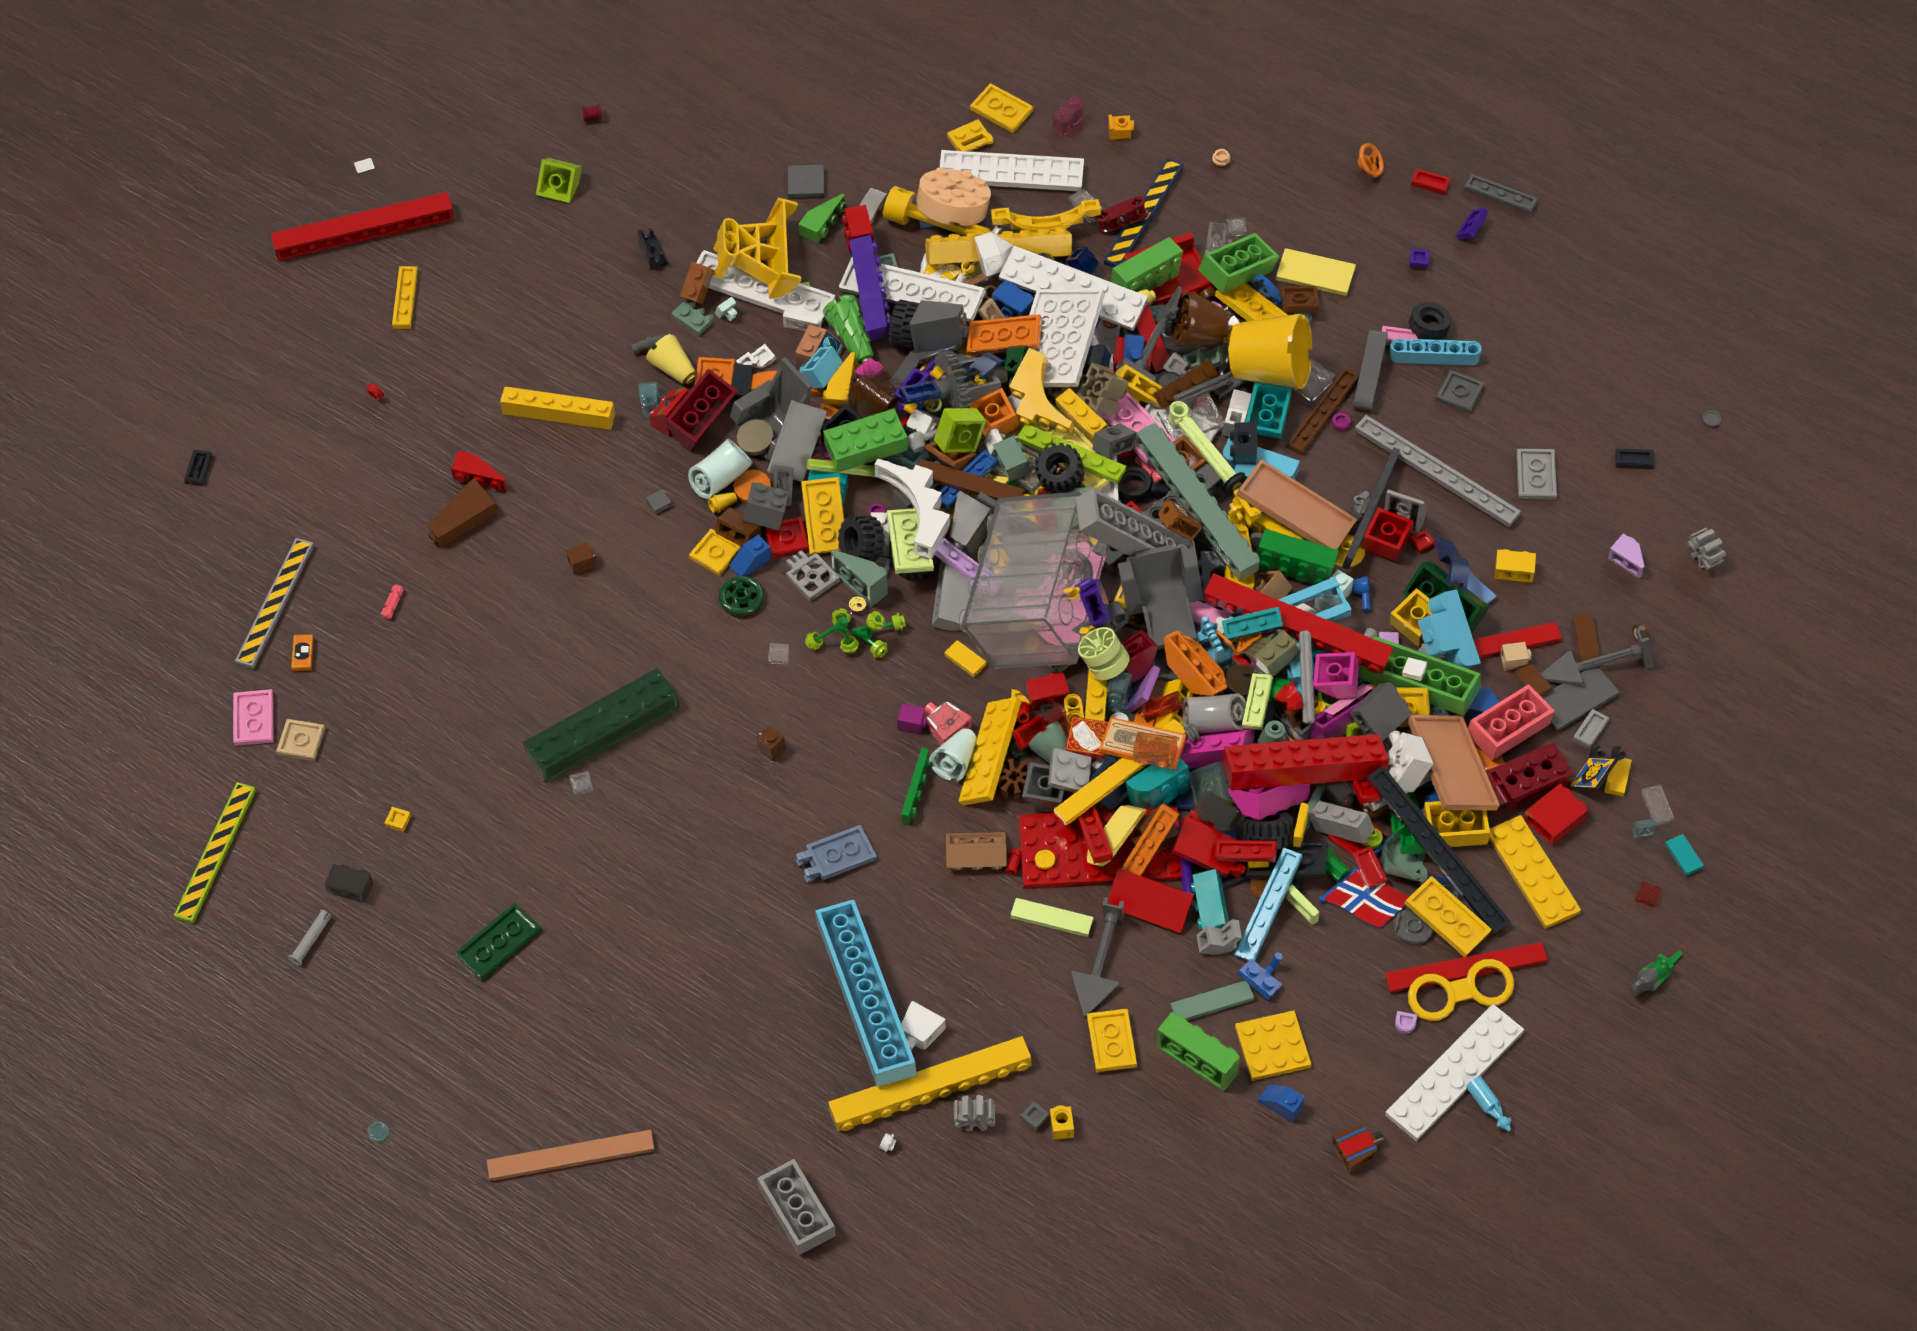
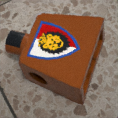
[1158,500,1203,542]

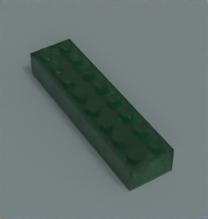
[523,668,679,782]

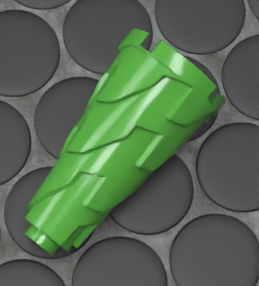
[822,295,874,364]

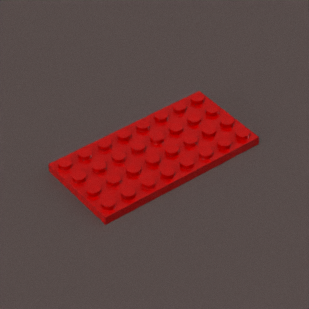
[1019,807,1182,889]

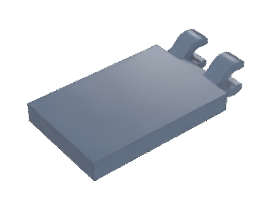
[795,825,877,883]

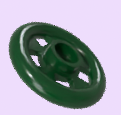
[718,576,764,616]

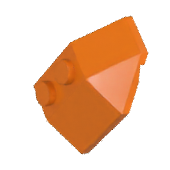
[1163,630,1227,696]

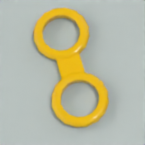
[1408,959,1514,1021]

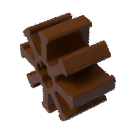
[995,759,1028,803]

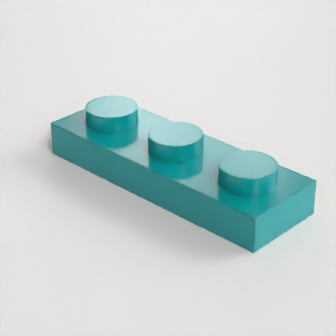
[1222,607,1284,640]

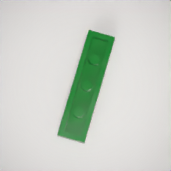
[901,747,932,825]

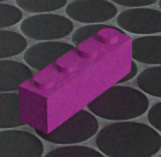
[1310,684,1375,739]

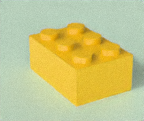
[1423,801,1490,847]

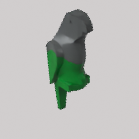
[1629,951,1683,996]

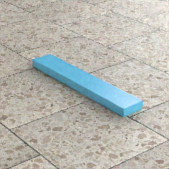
[1234,848,1303,961]

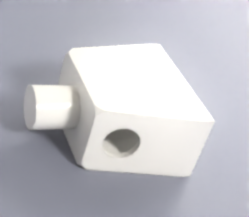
[901,1001,946,1051]

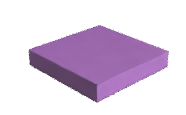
[1125,665,1160,713]

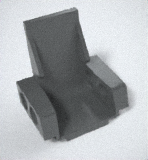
[730,357,812,461]
[1118,544,1204,650]

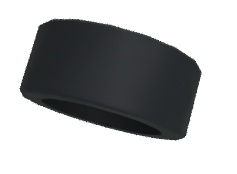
[1118,466,1151,503]

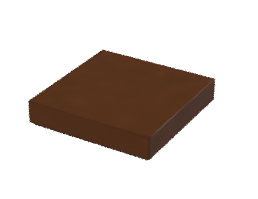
[1280,286,1320,313]

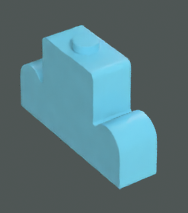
[1223,437,1300,480]
[1418,590,1481,669]

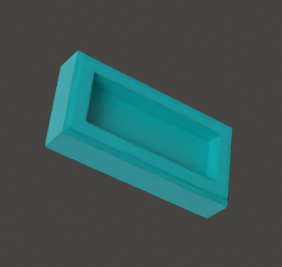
[1665,834,1704,876]

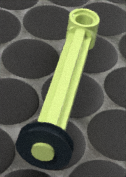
[1168,401,1248,496]

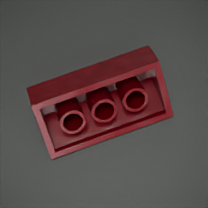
[665,368,738,451]

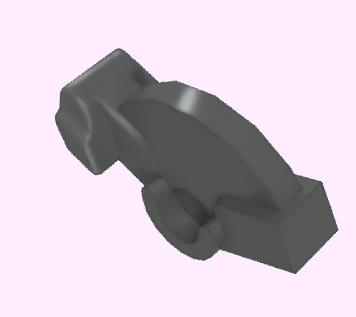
[1351,490,1371,522]

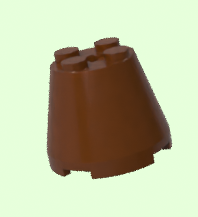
[1170,291,1231,347]

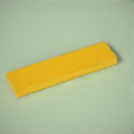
[392,266,418,329]

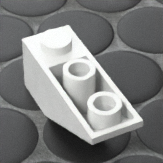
[1222,389,1252,437]

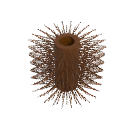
[842,361,904,418]

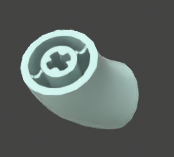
[688,439,753,499]

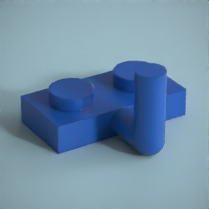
[1237,953,1283,1000]

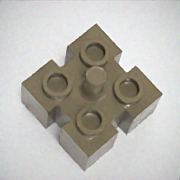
[1077,363,1128,416]

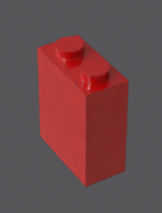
[1524,784,1588,846]

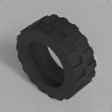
[1409,302,1452,340]

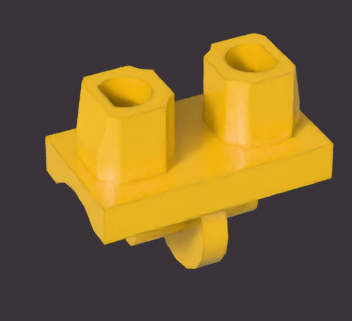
[1228,489,1263,527]

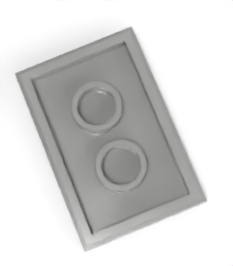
[1516,449,1557,500]

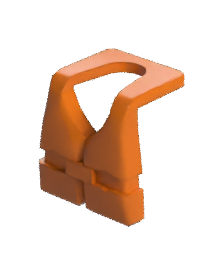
[1215,630,1263,656]

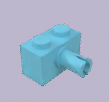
[800,346,843,388]

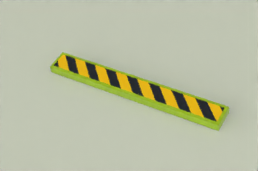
[174,782,256,924]

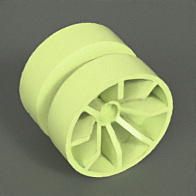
[1078,627,1130,680]

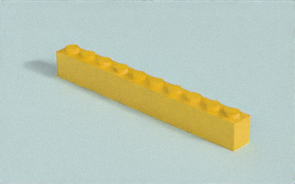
[828,1036,1031,1132]

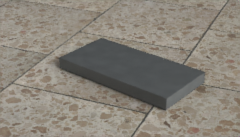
[1542,666,1619,732]

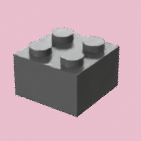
[742,482,789,531]

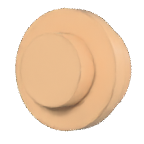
[1212,149,1230,166]

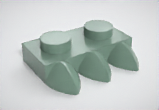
[671,302,714,336]

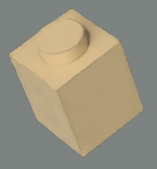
[1500,642,1531,671]

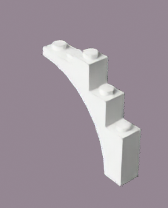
[875,459,950,559]

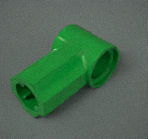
[1326,846,1350,883]

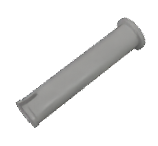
[288,910,332,966]

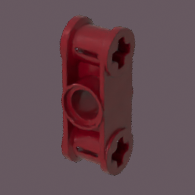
[1095,196,1149,234]

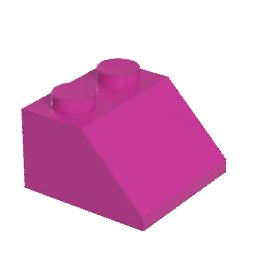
[1313,652,1359,699]

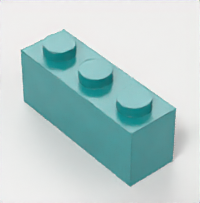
[1191,869,1229,931]

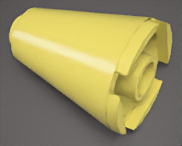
[646,334,696,385]

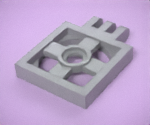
[786,551,840,602]

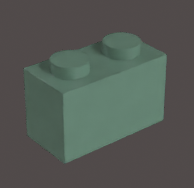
[993,436,1031,482]

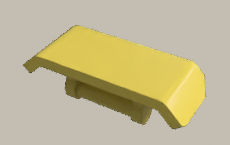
[1087,805,1147,866]

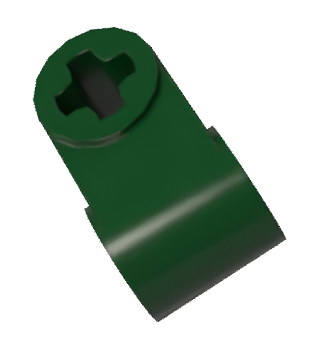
[1005,345,1029,380]

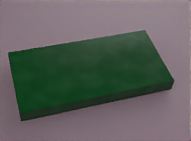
[454,903,542,982]

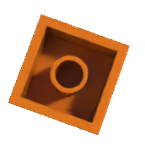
[970,388,1021,439]

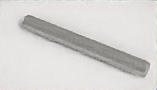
[1299,631,1315,724]

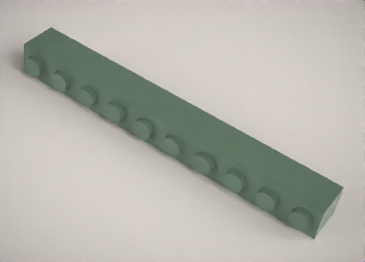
[1136,423,1260,581]

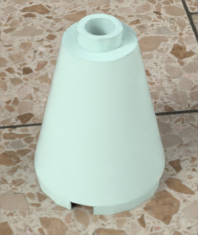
[929,729,977,781]

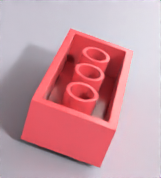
[1468,684,1555,761]

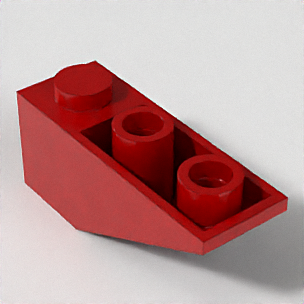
[451,451,507,491]

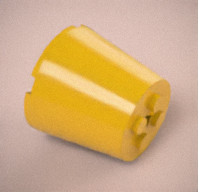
[1228,314,1312,389]

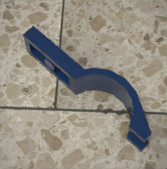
[967,353,1010,380]
[1433,536,1469,591]

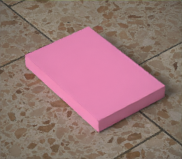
[233,689,274,746]

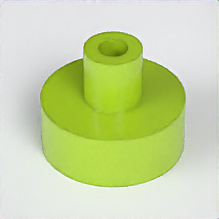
[1363,828,1382,849]

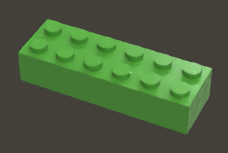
[1358,636,1481,716]

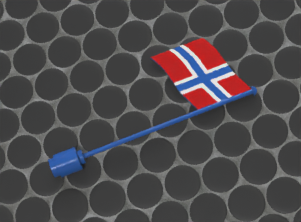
[1318,787,1440,928]

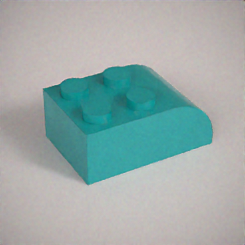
[1245,382,1292,439]
[1126,758,1191,809]

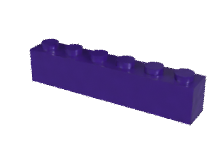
[849,235,891,341]

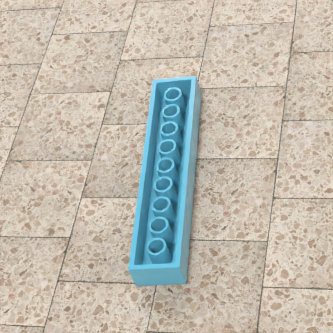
[815,899,916,1087]

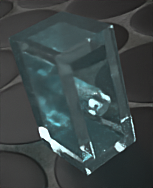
[1106,672,1132,714]

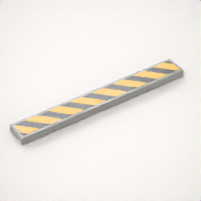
[235,538,314,670]

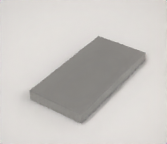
[767,400,827,482]

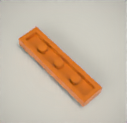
[1122,803,1180,875]

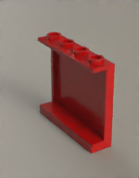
[1124,232,1217,314]

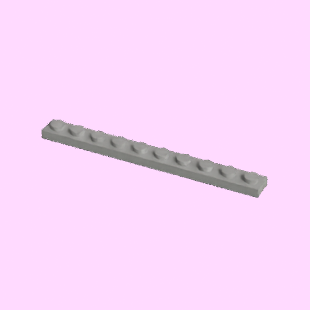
[1355,415,1521,527]

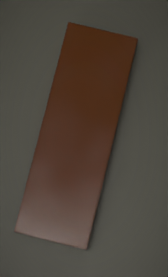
[1573,613,1600,666]

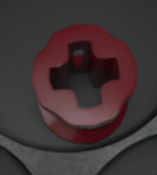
[582,104,602,122]

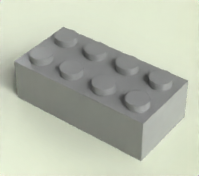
[757,1159,836,1255]

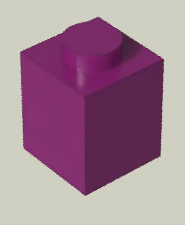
[897,704,927,734]

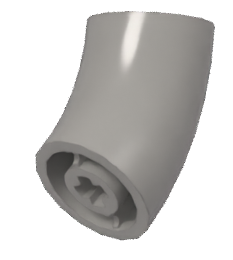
[1182,693,1247,734]

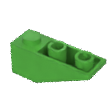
[799,194,846,243]

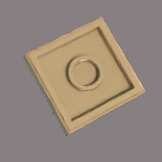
[276,719,325,761]

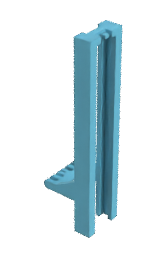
[1196,577,1352,668]

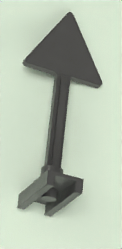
[1116,286,1182,382]
[1541,627,1654,685]
[1071,897,1125,1017]

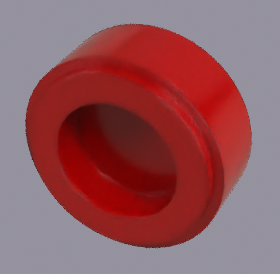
[366,383,384,401]

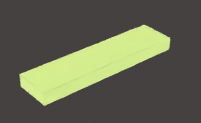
[1011,898,1093,937]

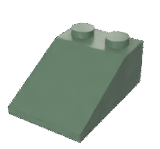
[831,550,888,607]

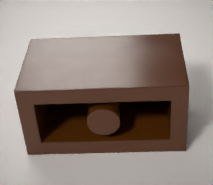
[715,508,761,547]

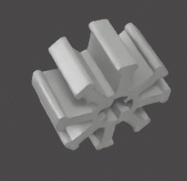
[1687,527,1726,570]
[954,1095,995,1131]

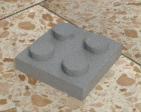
[1048,748,1091,793]

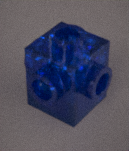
[1066,246,1099,275]

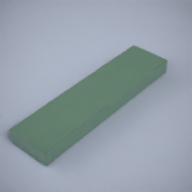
[1170,981,1254,1021]

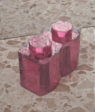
[1053,95,1085,136]

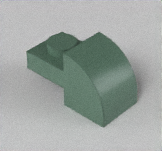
[1183,346,1224,371]

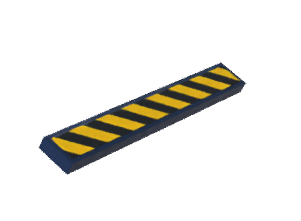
[1104,158,1184,268]

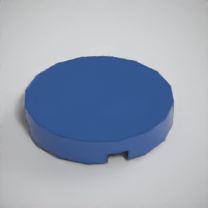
[1252,275,1282,306]

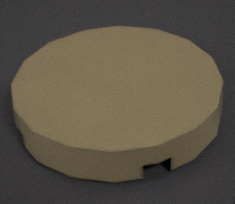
[737,419,774,455]

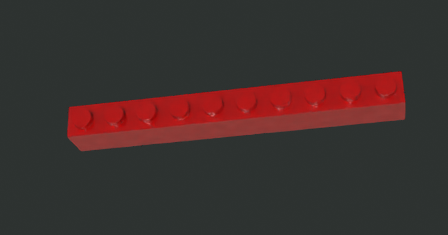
[271,192,454,261]
[1204,573,1393,674]

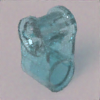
[638,381,659,417]

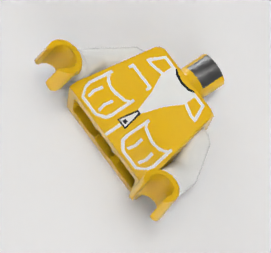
[920,244,975,282]

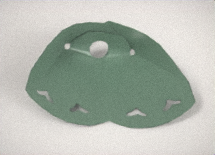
[1382,836,1428,882]

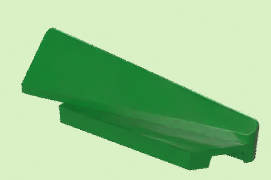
[1390,791,1426,855]

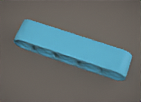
[1389,339,1482,365]

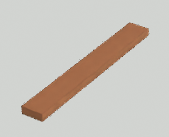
[487,1130,655,1182]

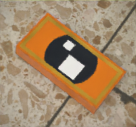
[291,634,314,671]

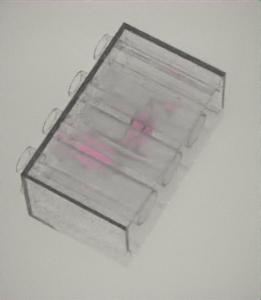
[959,492,1109,669]

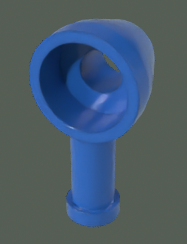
[1353,576,1371,612]

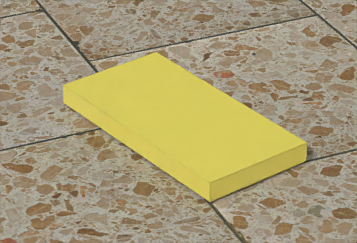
[1276,248,1356,296]

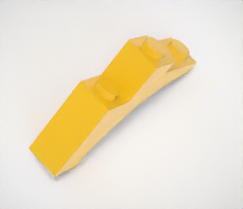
[1009,348,1075,434]

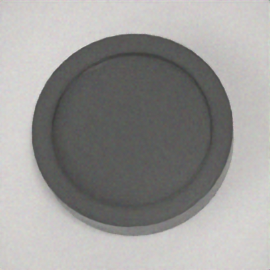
[1702,410,1721,428]

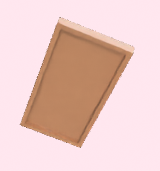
[1236,459,1357,549]
[1407,715,1500,810]

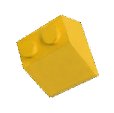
[1390,588,1432,647]

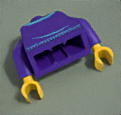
[894,365,944,414]
[1063,578,1110,639]

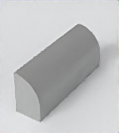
[932,560,972,631]

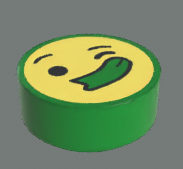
[925,396,944,416]

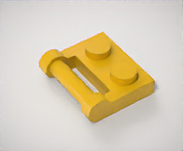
[947,119,994,152]

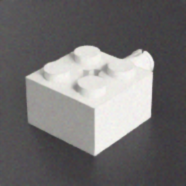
[1387,731,1433,792]

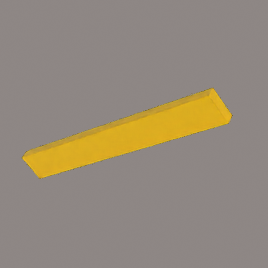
[1054,719,1186,825]

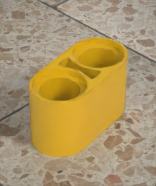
[1064,694,1084,733]

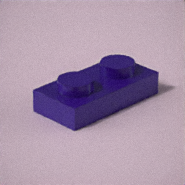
[1456,207,1489,240]

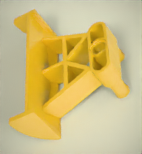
[713,198,801,299]

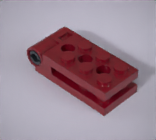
[1486,742,1574,814]

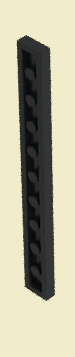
[1367,766,1511,935]

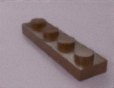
[1153,359,1218,410]

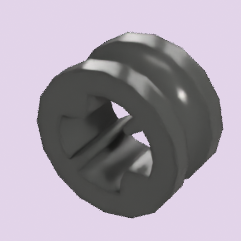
[1184,724,1201,743]

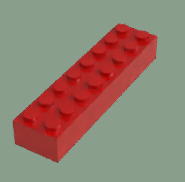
[1222,734,1389,790]

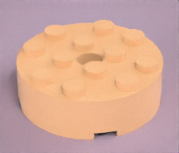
[916,168,991,226]

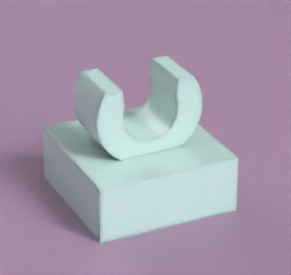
[715,297,737,321]

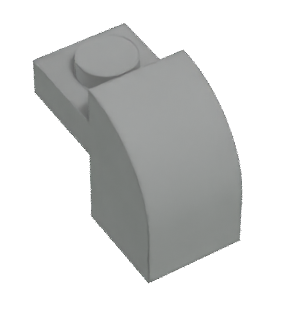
[1196,919,1242,955]

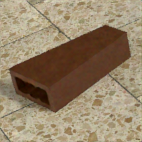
[428,478,497,548]

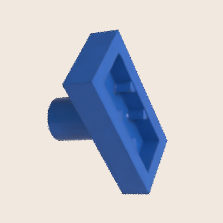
[1123,335,1144,363]

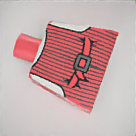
[925,702,972,745]

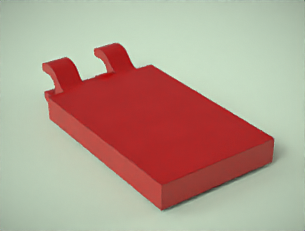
[1171,816,1246,878]

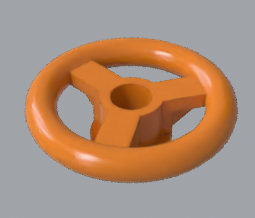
[1358,143,1384,178]

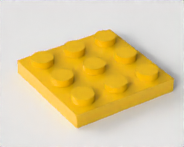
[1235,1011,1311,1081]

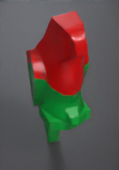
[1268,676,1304,711]

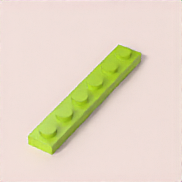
[1017,424,1126,484]

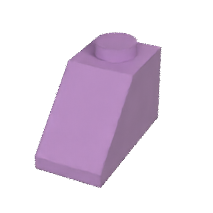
[1608,533,1644,579]

